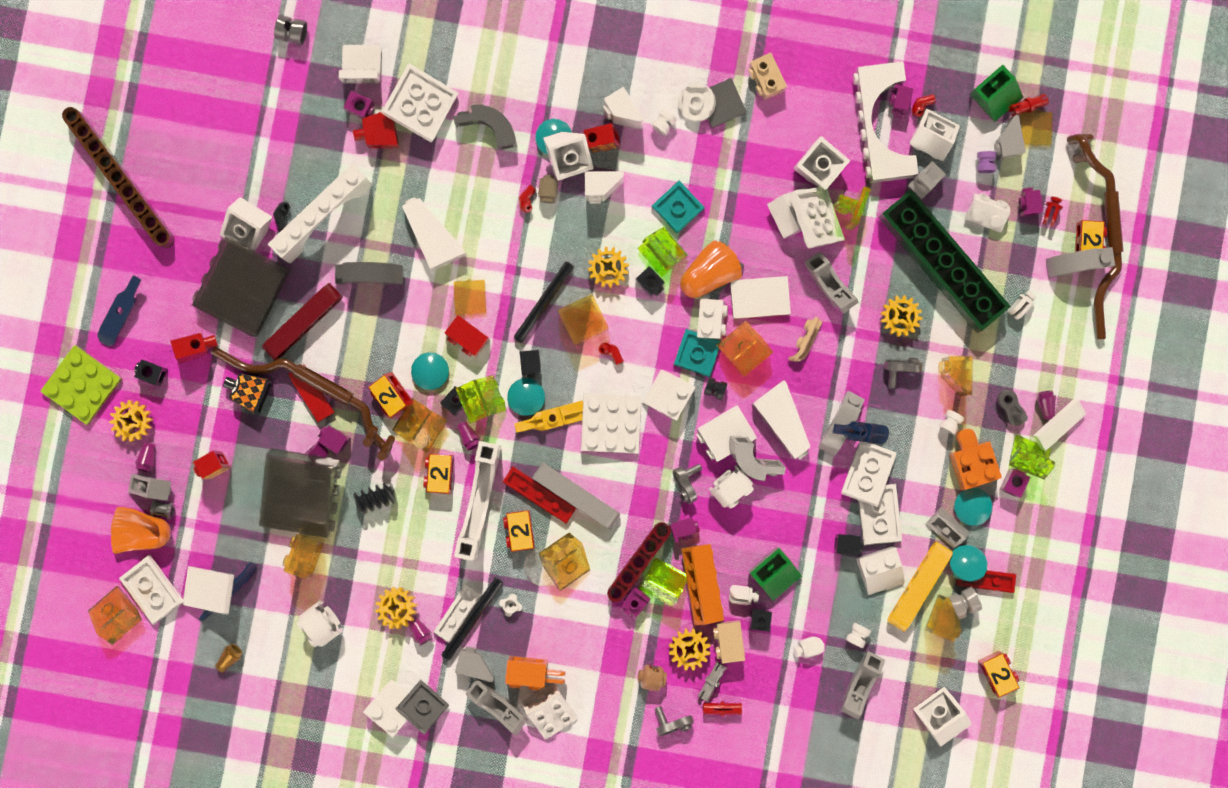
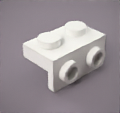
[965,193,1010,233]
[697,299,728,340]

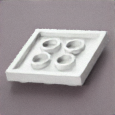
[381,63,458,142]
[789,187,845,249]
[580,393,641,454]

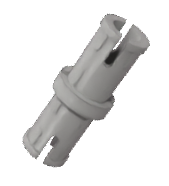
[698,662,727,702]

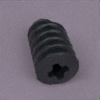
[353,481,397,514]

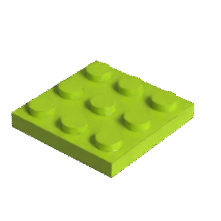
[40,345,123,425]

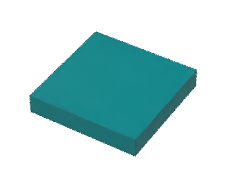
[651,180,705,234]
[673,329,722,377]

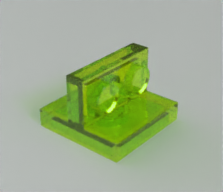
[833,186,871,230]
[637,227,688,277]
[639,557,687,607]

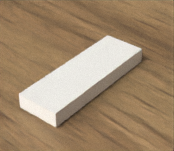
[1033,398,1086,451]
[433,584,482,643]

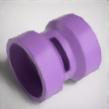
[977,151,996,173]

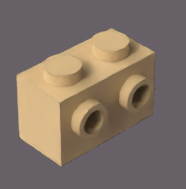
[748,53,787,100]
[713,620,745,663]

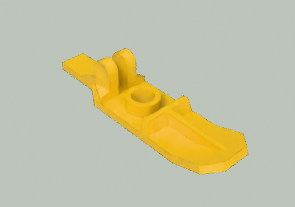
[514,401,583,433]

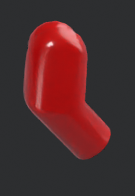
[912,94,936,117]
[518,185,537,213]
[598,342,624,366]

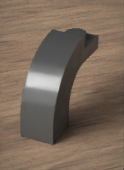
[453,105,517,150]
[335,262,403,285]

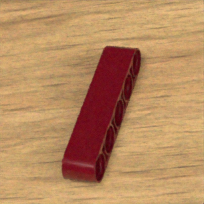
[262,283,343,361]
[607,522,671,602]

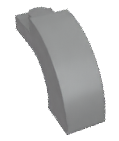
[908,161,946,199]
[1046,247,1115,278]
[804,252,859,314]
[818,391,865,456]
[729,436,786,481]
[841,651,885,719]
[465,679,528,735]

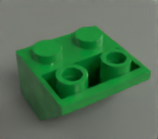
[970,64,1023,122]
[748,547,802,601]

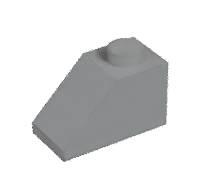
[994,115,1026,160]
[128,474,171,501]
[455,646,495,682]

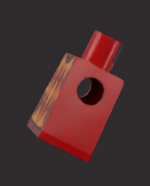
[583,123,621,153]

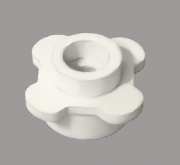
[499,594,522,617]

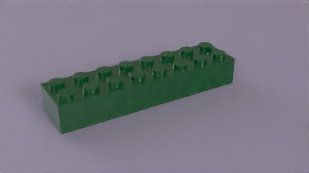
[878,189,1011,333]

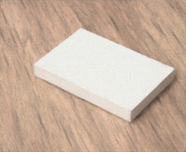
[730,276,791,319]
[841,441,897,507]
[858,484,902,545]
[119,555,184,625]
[183,566,234,614]

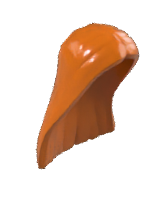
[680,241,742,298]
[111,507,171,554]

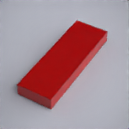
[288,364,335,423]
[956,570,1017,593]

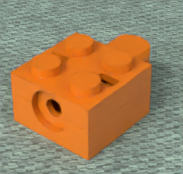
[949,428,1002,490]
[505,656,566,690]

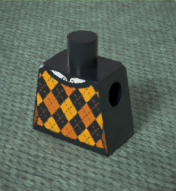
[223,373,273,415]

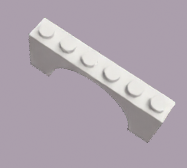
[853,62,918,183]
[268,163,372,264]
[454,441,501,561]

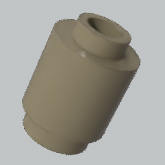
[538,175,558,203]

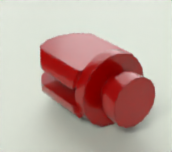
[1042,196,1063,227]

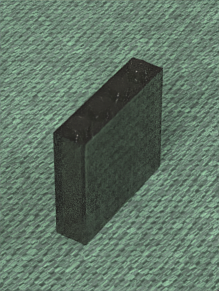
[192,237,291,337]
[259,448,342,538]

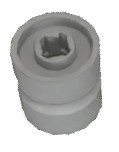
[946,587,982,621]

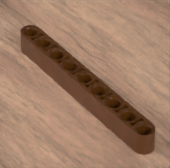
[62,107,175,248]

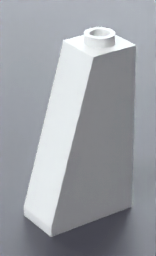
[402,198,467,271]
[752,380,810,460]

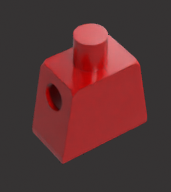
[353,112,399,149]
[170,333,218,364]

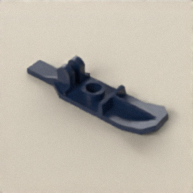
[97,275,142,346]
[832,421,889,444]
[198,562,257,621]

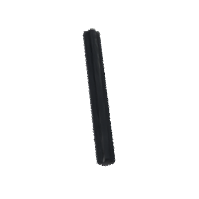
[513,261,574,343]
[441,577,503,661]

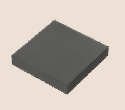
[707,78,747,128]
[395,680,449,734]

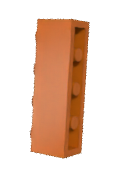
[681,544,724,625]

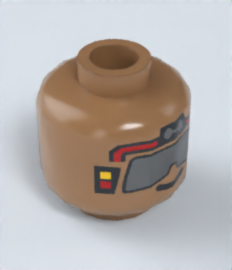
[637,664,667,691]

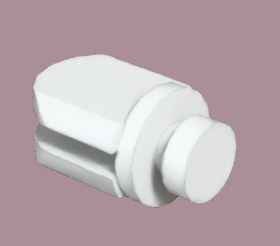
[1008,291,1036,320]
[729,585,759,605]
[793,636,824,658]

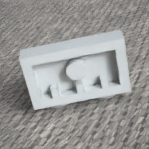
[339,45,381,84]
[522,683,577,739]

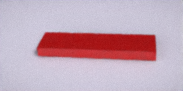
[502,466,576,524]

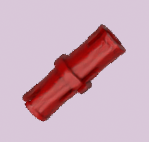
[1009,94,1049,117]
[703,701,742,717]

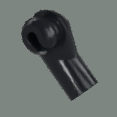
[273,202,290,231]

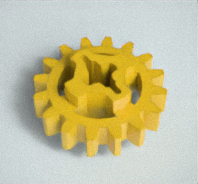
[588,246,629,289]
[880,295,922,337]
[109,400,153,442]
[375,587,418,629]
[669,628,711,670]

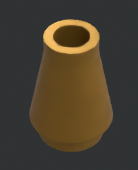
[215,643,243,673]

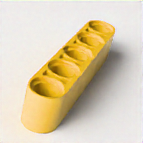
[887,541,953,632]

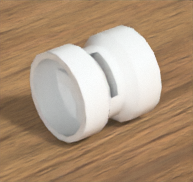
[651,109,677,136]
[939,410,965,435]
[846,622,871,648]

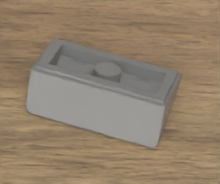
[926,507,969,549]

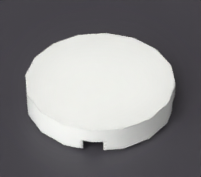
[678,83,716,122]

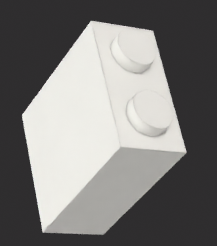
[696,405,757,462]

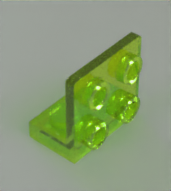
[456,375,507,424]
[1009,435,1056,480]

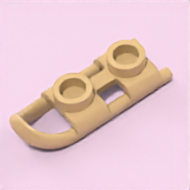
[788,316,823,362]

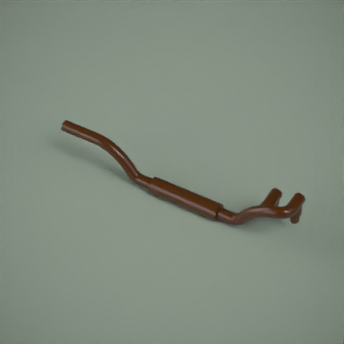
[1067,134,1124,339]
[211,346,395,461]

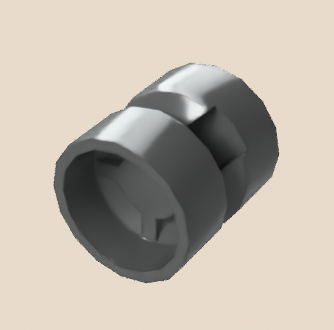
[274,15,308,45]

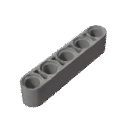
[532,462,621,530]

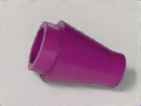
[1036,390,1056,419]
[457,421,480,451]
[135,443,155,472]
[408,616,433,646]

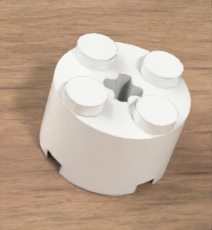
[709,465,754,509]
[297,601,342,647]

